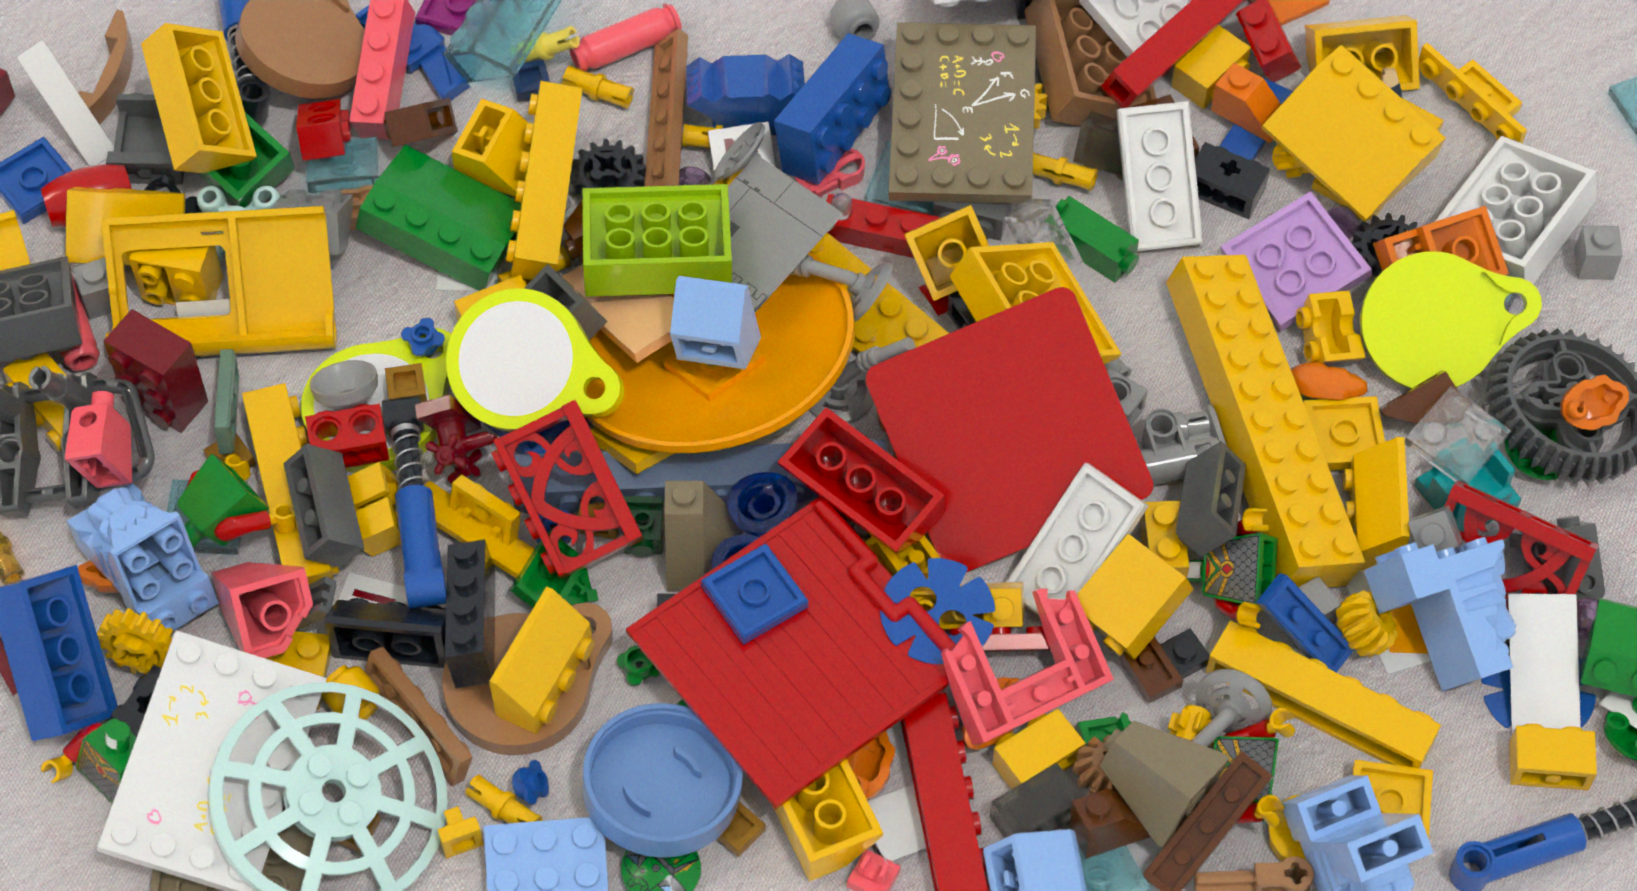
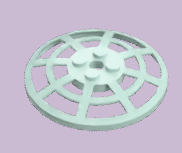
[208,682,448,891]

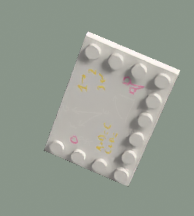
[97,630,327,891]

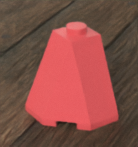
[211,562,313,658]

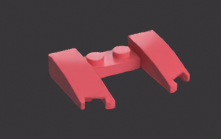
[941,588,1114,745]

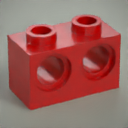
[296,99,352,161]
[305,403,390,468]

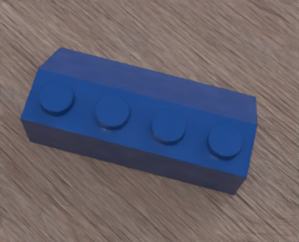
[0,565,118,741]

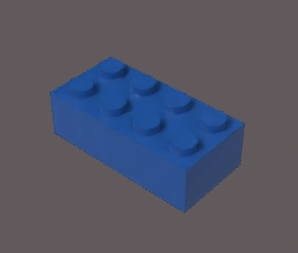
[774,33,891,185]

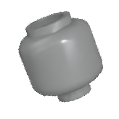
[829,0,880,40]

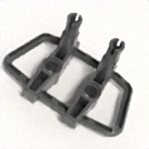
[0,366,155,518]

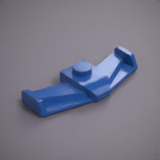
[355,5,470,101]

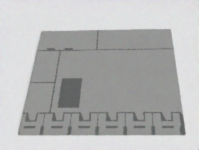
[728,155,843,313]

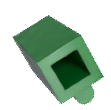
[1046,196,1139,283]

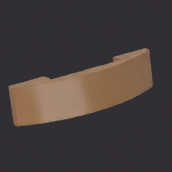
[78,10,133,125]

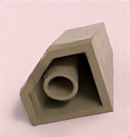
[664,481,743,592]
[1100,721,1230,848]

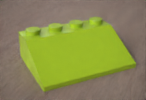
[582,184,732,297]

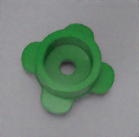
[617,645,661,686]

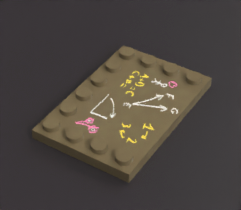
[889,22,1036,204]

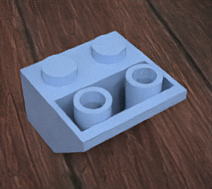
[670,276,761,369]
[983,829,1087,891]

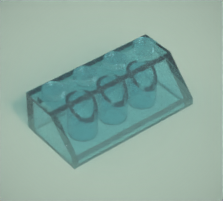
[443,0,562,83]

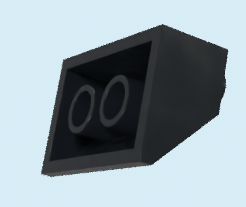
[325,598,446,668]

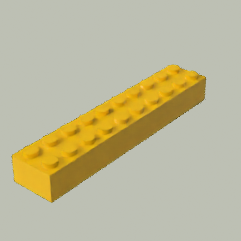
[1166,255,1365,587]

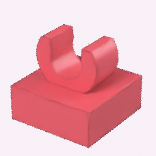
[847,849,901,891]

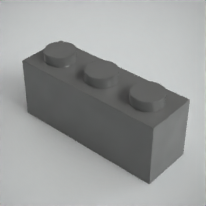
[1176,441,1246,557]
[283,444,364,568]

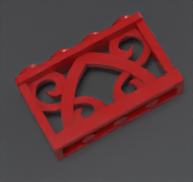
[491,400,644,579]
[1444,480,1599,611]

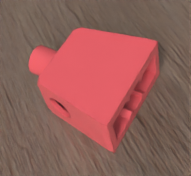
[65,391,132,488]

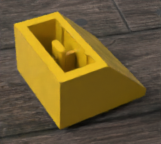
[451,98,530,197]
[129,246,224,306]

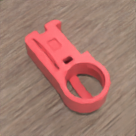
[795,148,865,197]

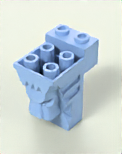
[67,483,219,631]
[1364,537,1517,691]
[1282,775,1434,891]

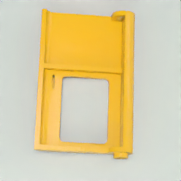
[101,206,337,357]

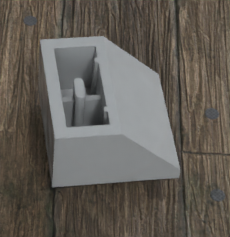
[269,189,353,255]

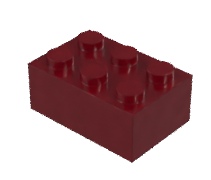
[103,309,209,433]

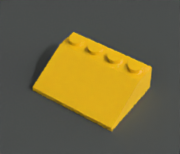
[1261,45,1446,222]
[949,242,1122,364]

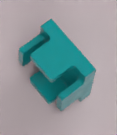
[1414,438,1522,531]

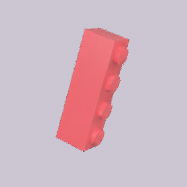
[349,0,415,140]

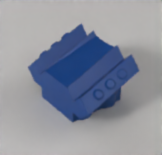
[686,54,805,136]

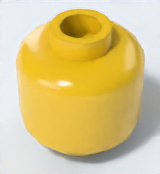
[322,665,380,720]

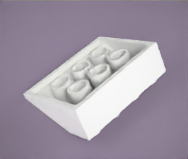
[1435,136,1597,284]

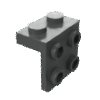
[1509,516,1605,603]

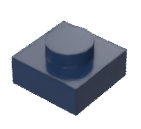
[510,59,550,101]

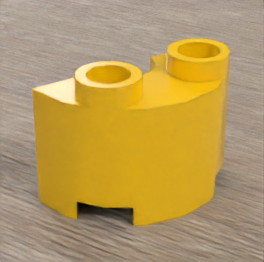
[1296,291,1366,364]

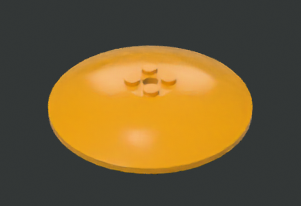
[586,252,855,453]

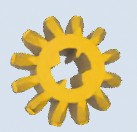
[1335,590,1398,657]

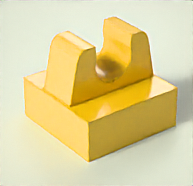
[437,806,484,859]

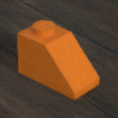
[1211,62,1281,143]

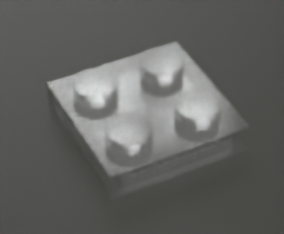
[1405,386,1511,484]

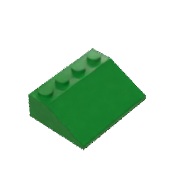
[355,144,521,291]

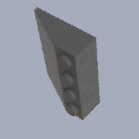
[0,256,82,363]

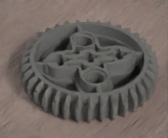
[1486,328,1637,485]

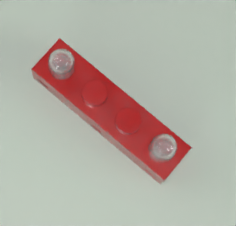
[826,192,946,258]

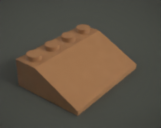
[1024,0,1157,126]

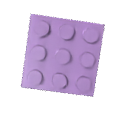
[1220,191,1372,331]

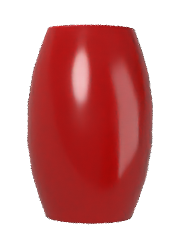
[40,164,132,228]

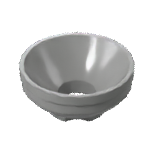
[310,360,378,411]

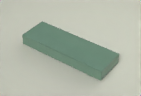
[214,349,240,454]

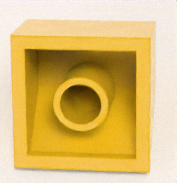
[904,205,990,301]

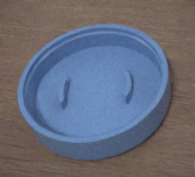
[582,703,743,857]

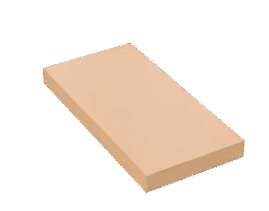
[562,264,674,363]

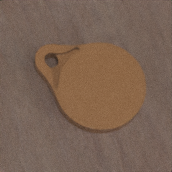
[235,0,365,99]
[442,603,613,755]

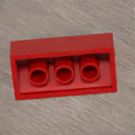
[778,407,945,554]

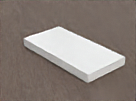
[1116,101,1203,251]
[1007,462,1149,615]

